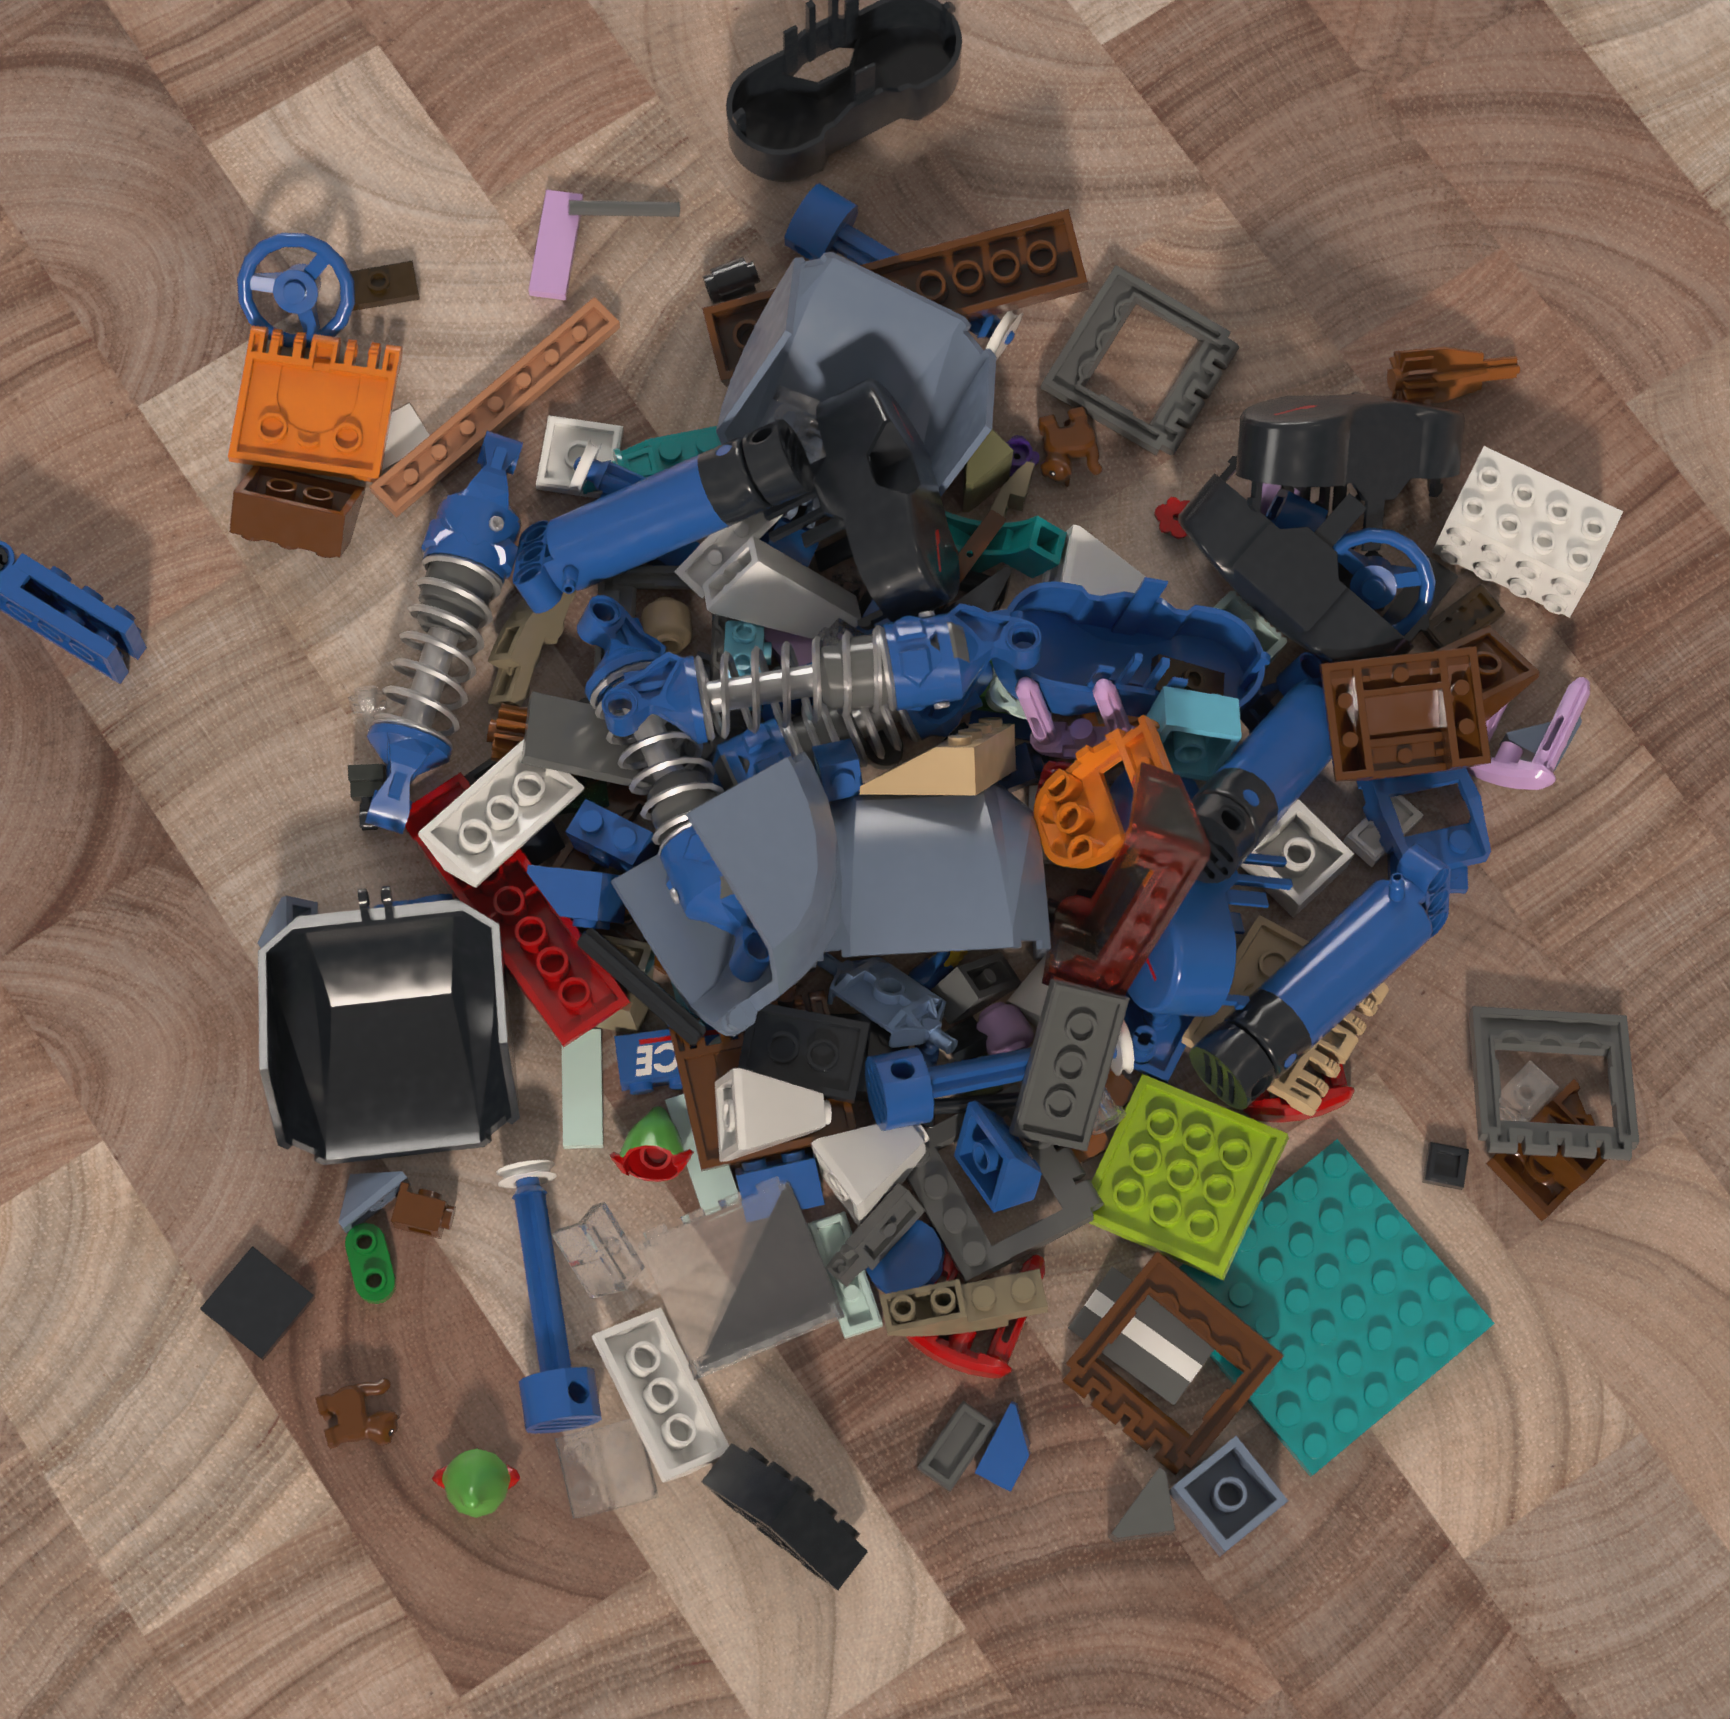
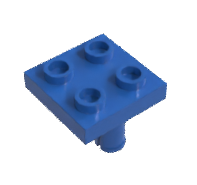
[1123,989,1195,1084]

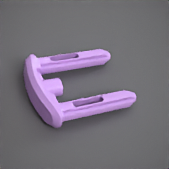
[1015,677,1135,759]
[1466,677,1590,790]

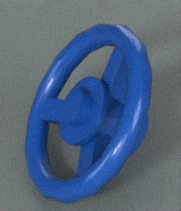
[237,233,355,348]
[1333,528,1436,636]

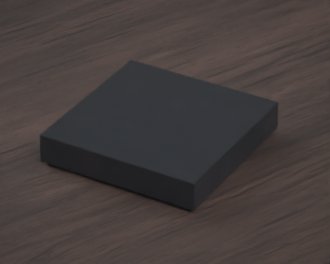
[200,1246,316,1361]

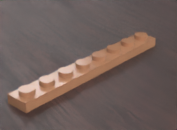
[370,297,620,518]

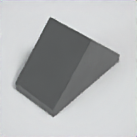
[1108,1467,1175,1542]

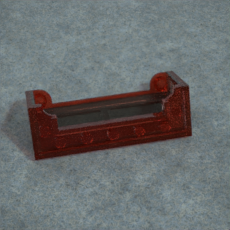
[1042,762,1211,995]

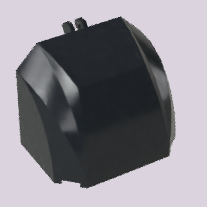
[258,886,520,1165]

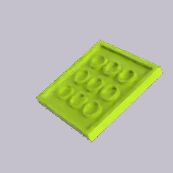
[1089,1074,1289,1281]

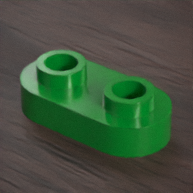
[345,1223,396,1304]

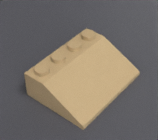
[860,717,1016,795]

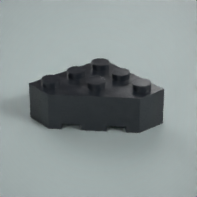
[701,1443,868,1591]

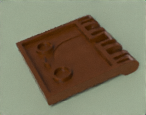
[668,989,857,1172]

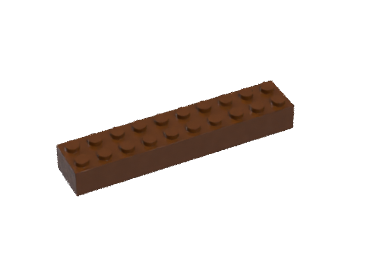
[702,208,1089,387]

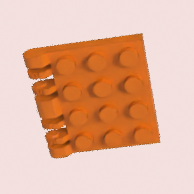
[228,325,402,482]

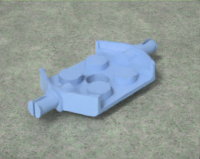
[817,952,958,1054]

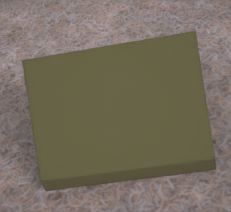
[962,429,1014,512]

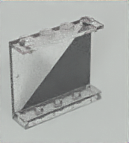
[638,1176,845,1381]

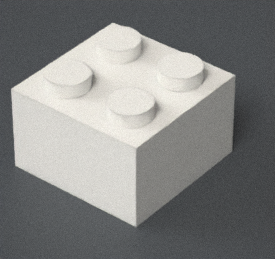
[1241,800,1354,918]

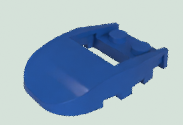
[1356,768,1491,870]

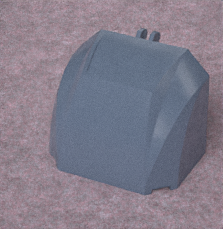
[716,252,996,529]
[611,752,842,1036]
[808,782,1051,972]

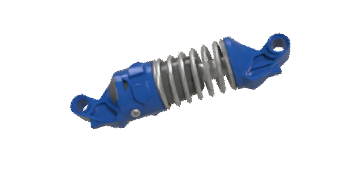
[712,661,993,791]

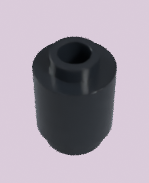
[702,257,760,304]

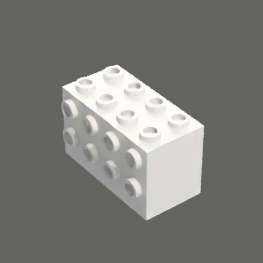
[1432,446,1623,618]

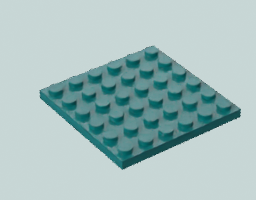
[1179,1139,1495,1477]

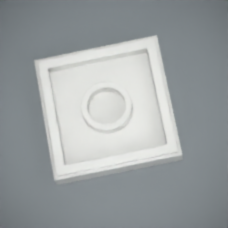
[536,415,623,499]

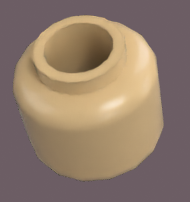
[641,597,692,654]

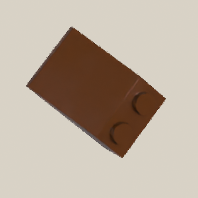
[1436,625,1540,721]

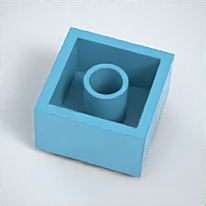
[1147,686,1242,781]

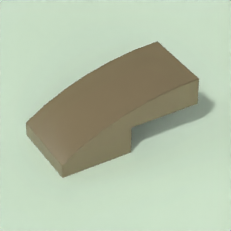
[990,461,1035,518]

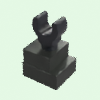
[348,764,387,831]

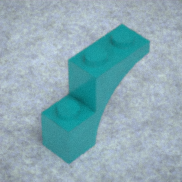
[945,511,1067,579]

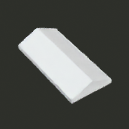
[418,739,585,888]
[591,1307,729,1483]

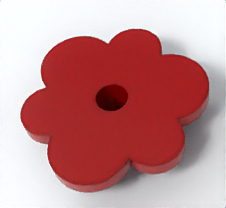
[1154,497,1190,539]

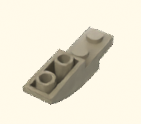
[487,590,576,709]
[880,1269,1048,1336]

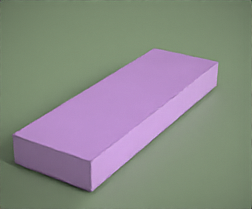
[529,190,583,300]

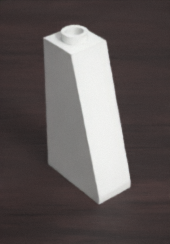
[703,536,861,644]

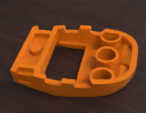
[1033,715,1186,869]

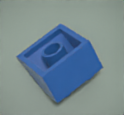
[527,865,626,930]
[954,1101,1042,1213]

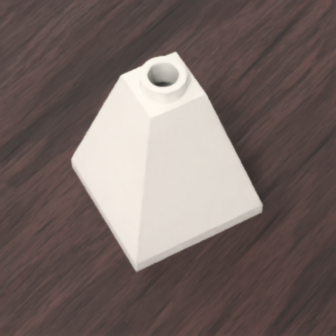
[1042,524,1146,596]
[715,1068,832,1162]
[811,1124,929,1227]

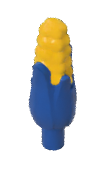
[908,950,968,990]

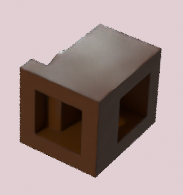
[391,1182,456,1239]

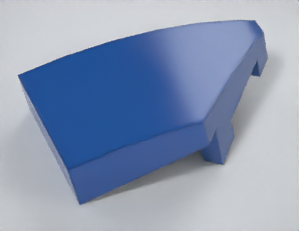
[975,1401,1031,1492]

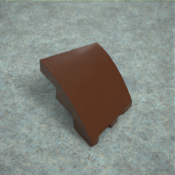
[1486,1079,1607,1221]

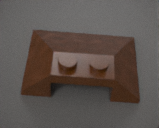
[1320,646,1491,782]

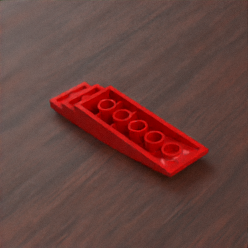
[404,772,630,1047]

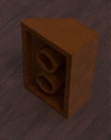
[229,465,365,558]

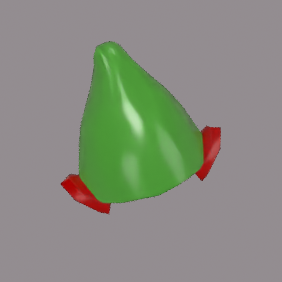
[610,1106,694,1182]
[432,1449,521,1518]

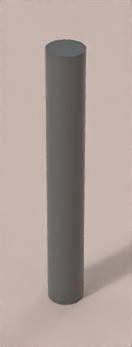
[568,200,680,217]

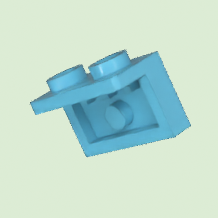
[724,621,772,711]

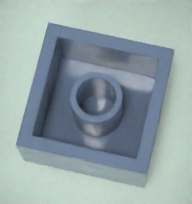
[1169,1436,1288,1557]

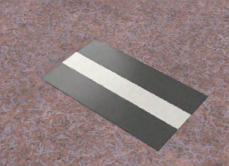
[1068,1266,1214,1405]

